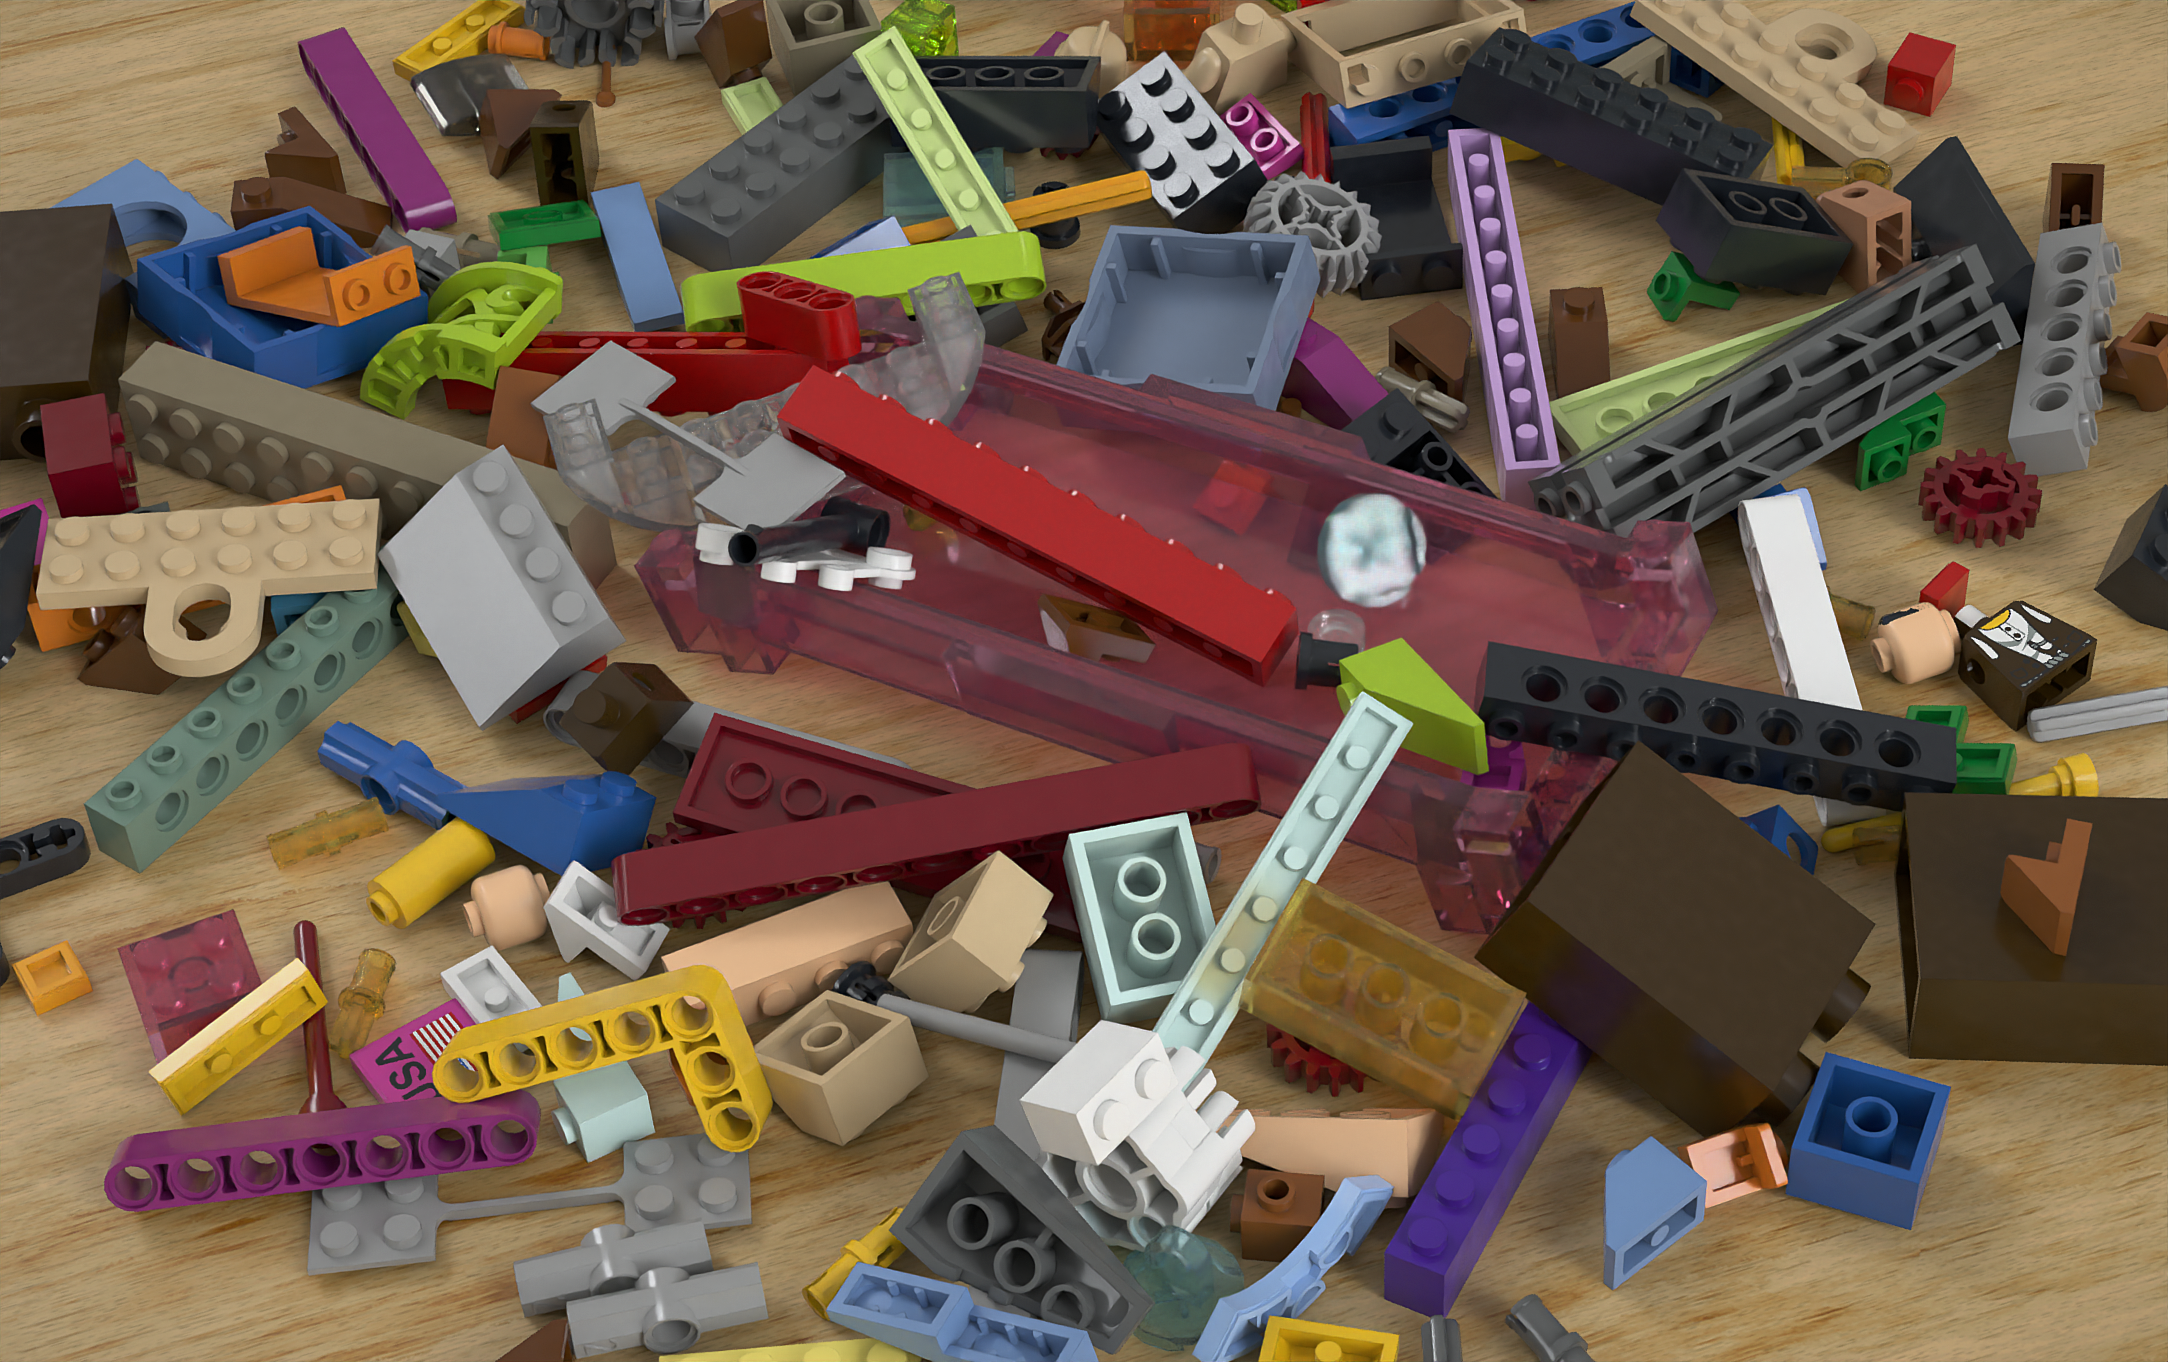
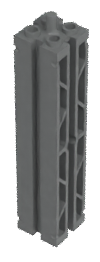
[1528,244,2021,580]

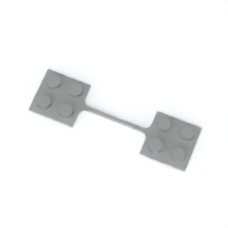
[530,340,846,530]
[307,1133,752,1276]

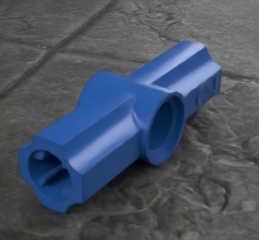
[317,721,468,830]

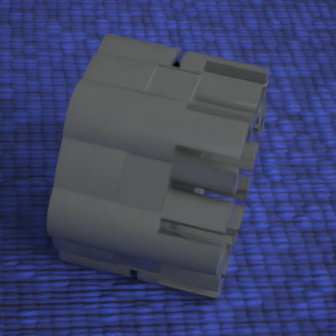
[524,0,665,69]

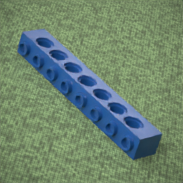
[1328,1,1656,152]

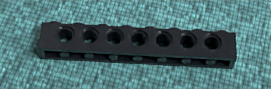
[1473,641,1957,812]

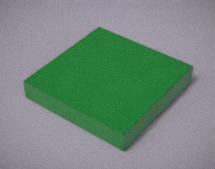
[488,200,601,251]

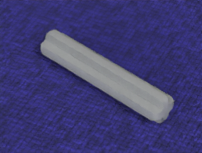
[2026,686,2168,743]

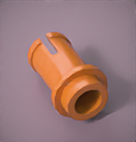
[488,22,551,61]

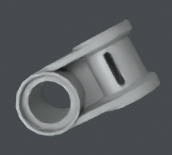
[664,0,712,61]

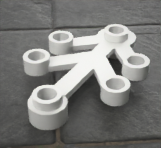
[695,523,916,591]

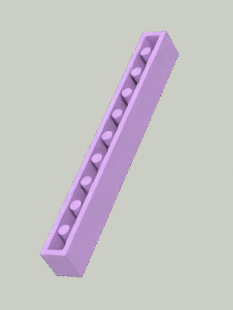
[1447,128,1560,518]

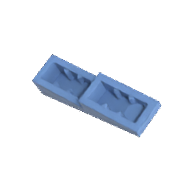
[591,182,685,332]
[826,1262,1099,1362]

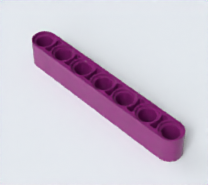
[297,27,457,234]
[104,1089,541,1212]

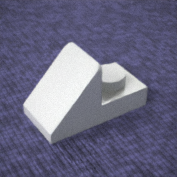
[543,860,670,981]

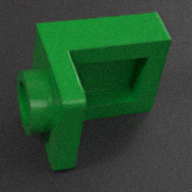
[1647,251,1740,322]

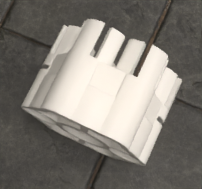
[1035,1046,1255,1258]

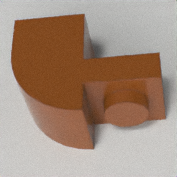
[2099,312,2168,412]

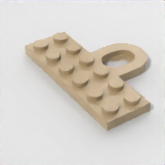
[1630,0,1921,179]
[36,499,382,677]

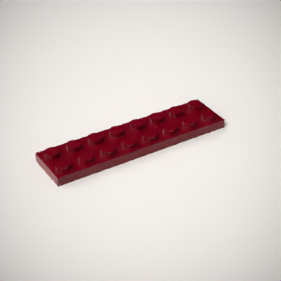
[672,712,1083,943]

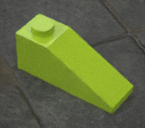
[1336,638,1489,775]

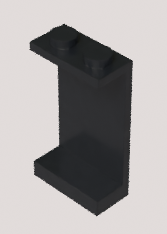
[1330,136,1463,301]

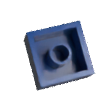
[1785,1052,1951,1230]

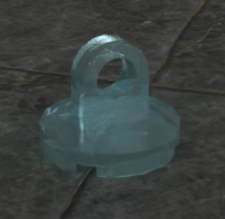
[1317,493,1426,607]
[1123,1225,1244,1351]

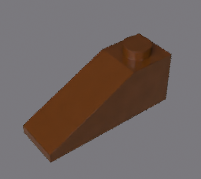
[230,177,393,248]

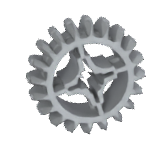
[1243,171,1382,298]

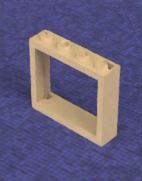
[1281,0,1527,109]

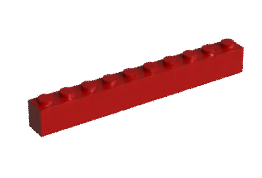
[777,365,1299,688]

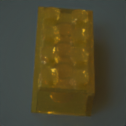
[1238,877,1527,1123]

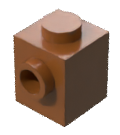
[1230,1169,1325,1263]

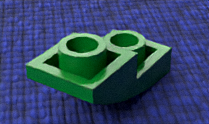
[1854,392,1946,491]

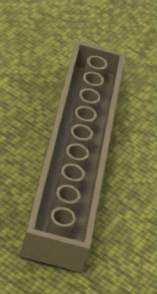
[118,341,617,590]

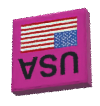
[349,998,478,1131]

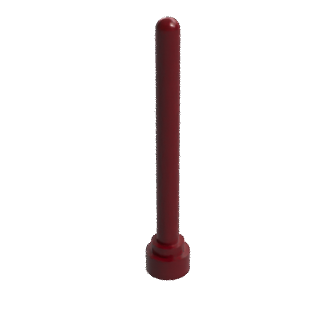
[293,920,347,1149]

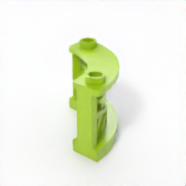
[360,261,563,420]

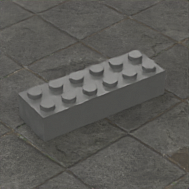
[655,55,910,272]

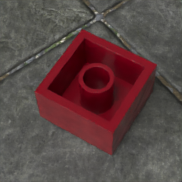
[40,393,141,518]

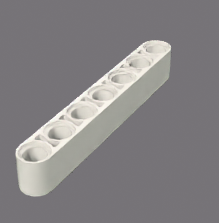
[1738,494,1886,826]

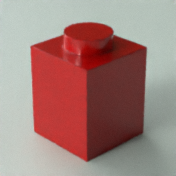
[1884,32,1956,117]

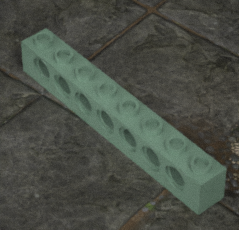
[84,536,409,874]

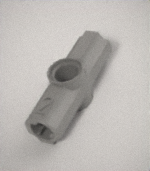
[513,1217,714,1318]
[566,1262,769,1359]

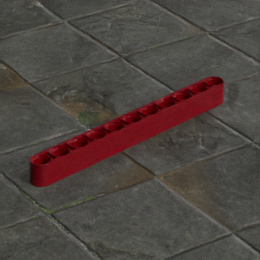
[611,743,1262,926]

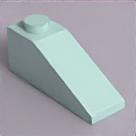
[551,972,655,1163]

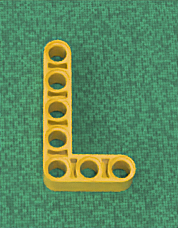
[432,965,773,1152]

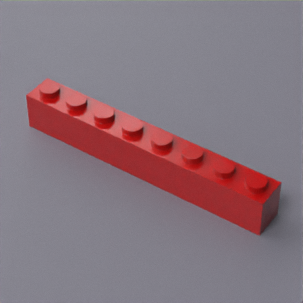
[442,331,851,418]

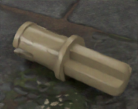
[1375,366,1470,433]

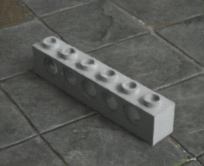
[2008,223,2121,477]

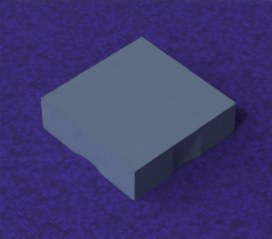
[1050,225,1321,438]

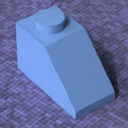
[1603,1136,1707,1290]

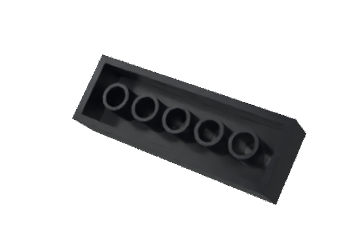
[1449,27,1774,206]

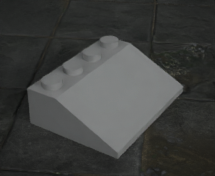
[377,445,626,731]

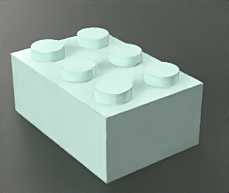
[1063,812,1216,1024]

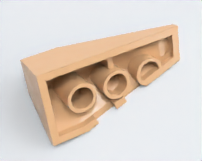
[1195,1108,1444,1208]

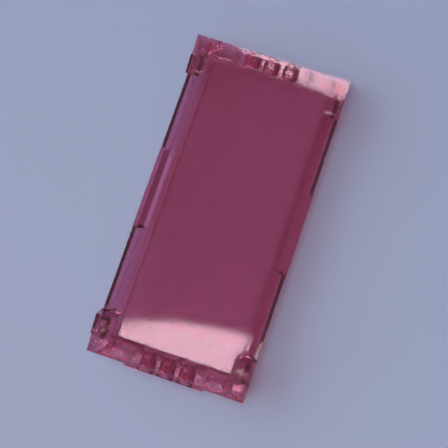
[634,295,1718,935]

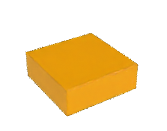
[12,940,93,1016]

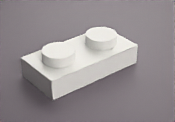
[440,946,542,1052]

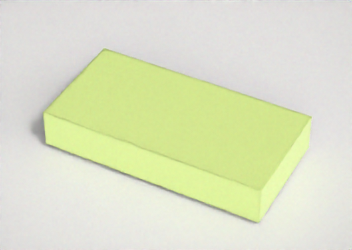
[721,77,783,135]

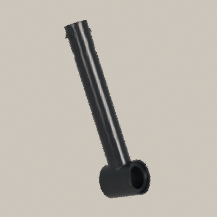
[728,496,891,571]

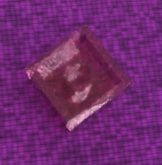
[117,909,262,1064]

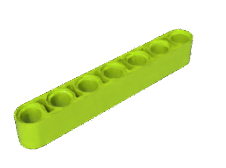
[680,231,1047,332]

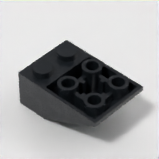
[1303,388,1503,567]
[2094,484,2168,631]

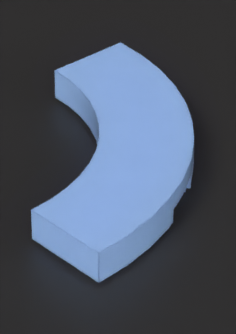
[1192,1175,1394,1362]

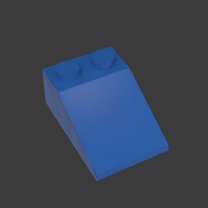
[436,771,657,876]

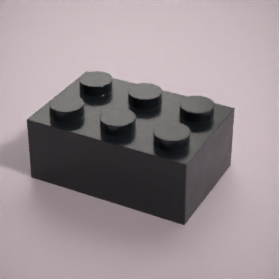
[1656,168,1854,296]

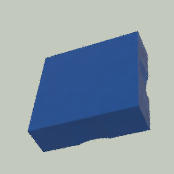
[137,206,428,389]

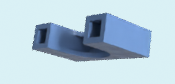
[50,159,236,339]

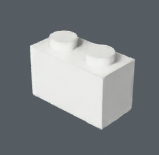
[1019,1020,1179,1166]

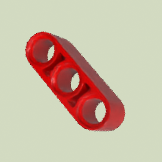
[736,271,862,361]

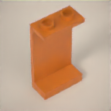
[217,226,421,327]

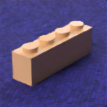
[661,881,914,1026]

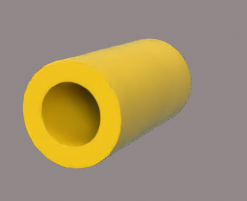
[366,817,495,929]

